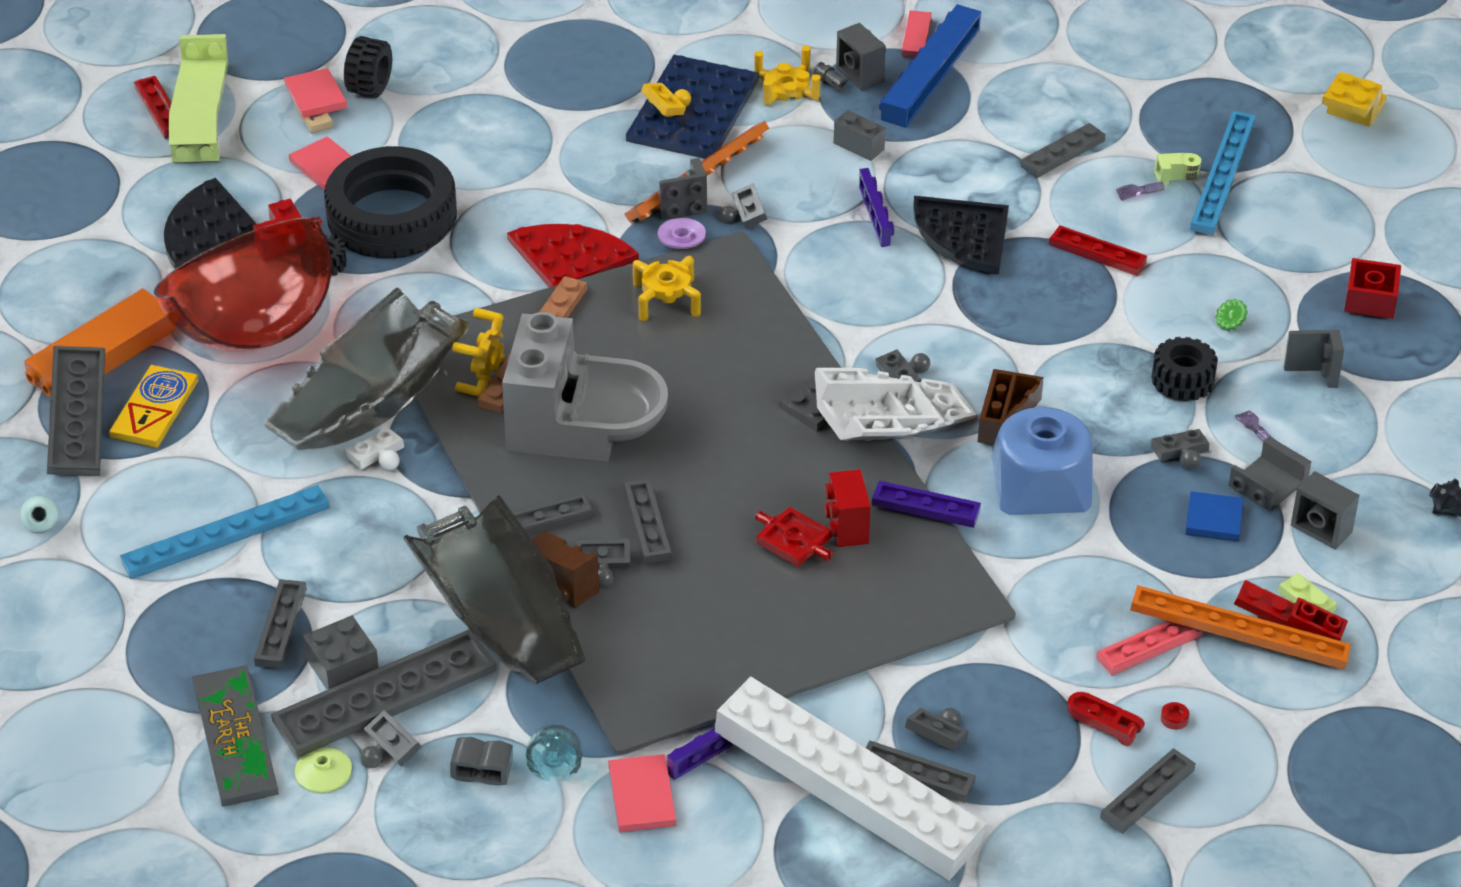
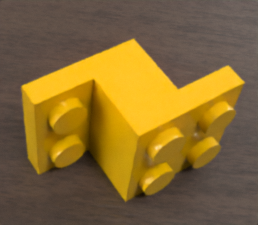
[1322,72,1387,127]

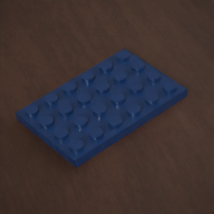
[626,54,759,159]

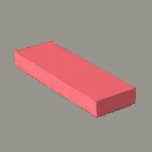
[902,10,932,58]

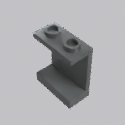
[1229,436,1312,512]

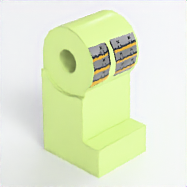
[1154,153,1201,185]

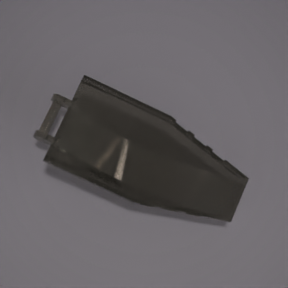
[264,287,470,450]
[403,495,585,684]

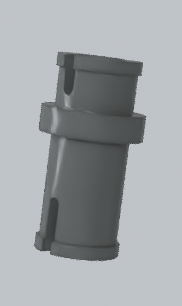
[813,62,848,92]

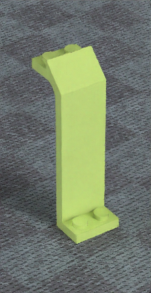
[169,34,229,162]

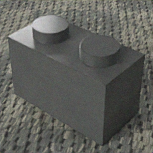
[833,110,886,161]

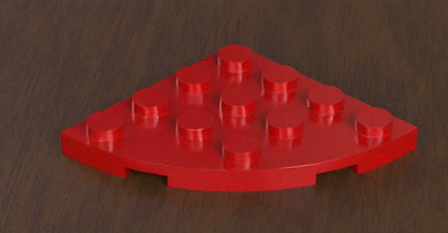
[507,224,639,288]

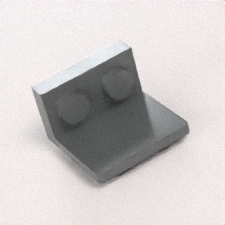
[659,158,707,220]
[1283,330,1344,388]

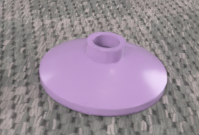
[658,218,706,249]

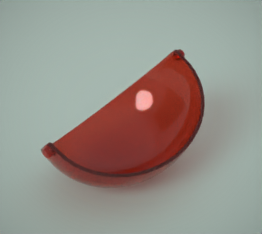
[154,216,332,352]

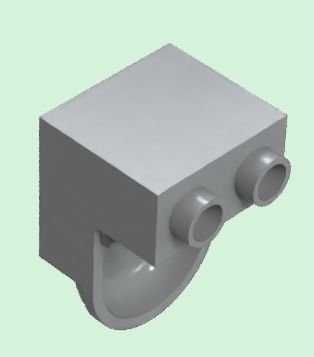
[502,312,668,462]

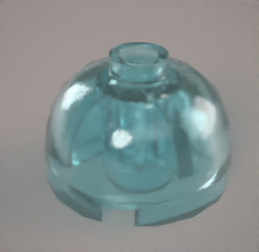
[526,723,583,781]

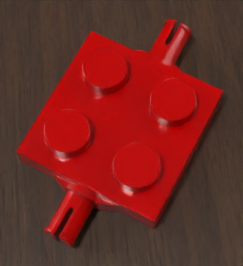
[755,506,833,567]

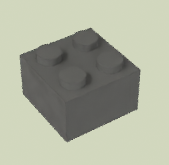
[836,22,886,91]
[1290,471,1360,550]
[303,615,379,690]

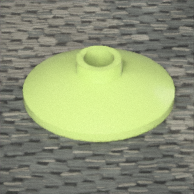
[295,747,352,793]

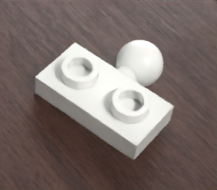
[346,428,404,471]

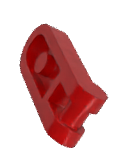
[1067,692,1145,746]

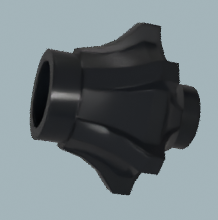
[1429,478,1461,517]

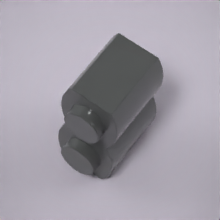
[450,737,513,785]

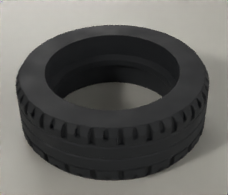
[324,146,457,258]

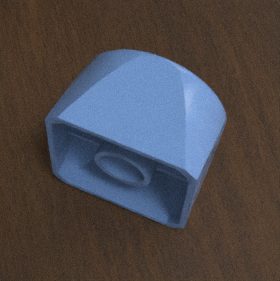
[992,407,1093,515]

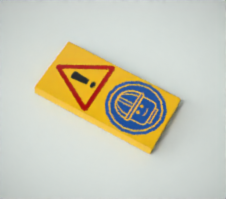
[109,365,199,448]

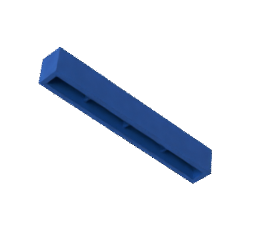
[879,4,981,128]

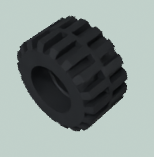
[344,36,393,98]
[1151,337,1218,401]

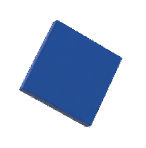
[1185,491,1243,541]

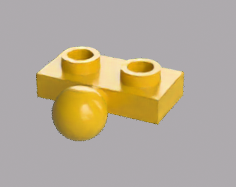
[641,83,691,117]

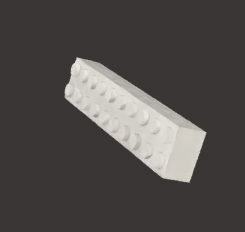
[715,676,986,881]

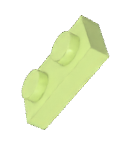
[1278,573,1337,613]

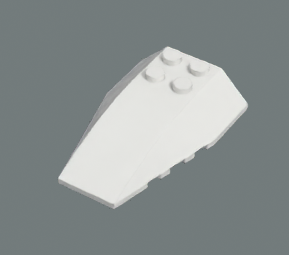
[815,368,977,441]

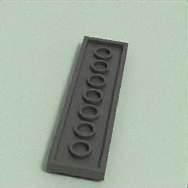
[271,629,497,758]

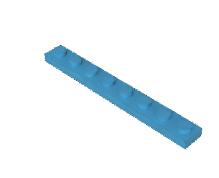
[1190,111,1256,235]
[120,485,329,579]

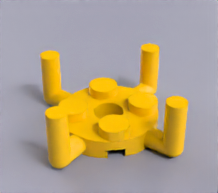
[754,45,821,105]
[633,256,701,321]
[452,308,506,397]

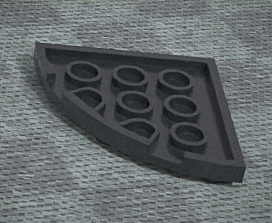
[164,177,257,270]
[913,195,1009,274]

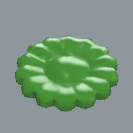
[1215,299,1248,331]

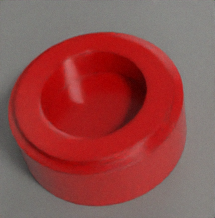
[1160,702,1189,730]

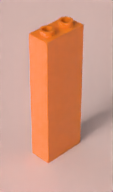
[24,288,177,397]

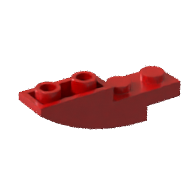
[1234,580,1348,641]

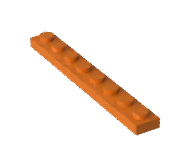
[624,121,770,222]
[1130,585,1351,670]

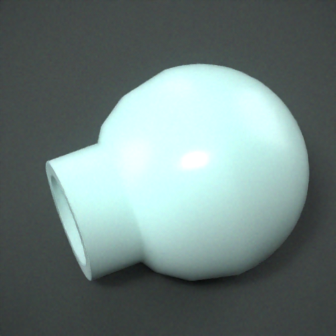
[20,496,58,532]

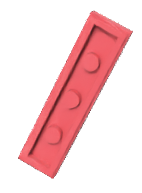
[1096,621,1203,676]

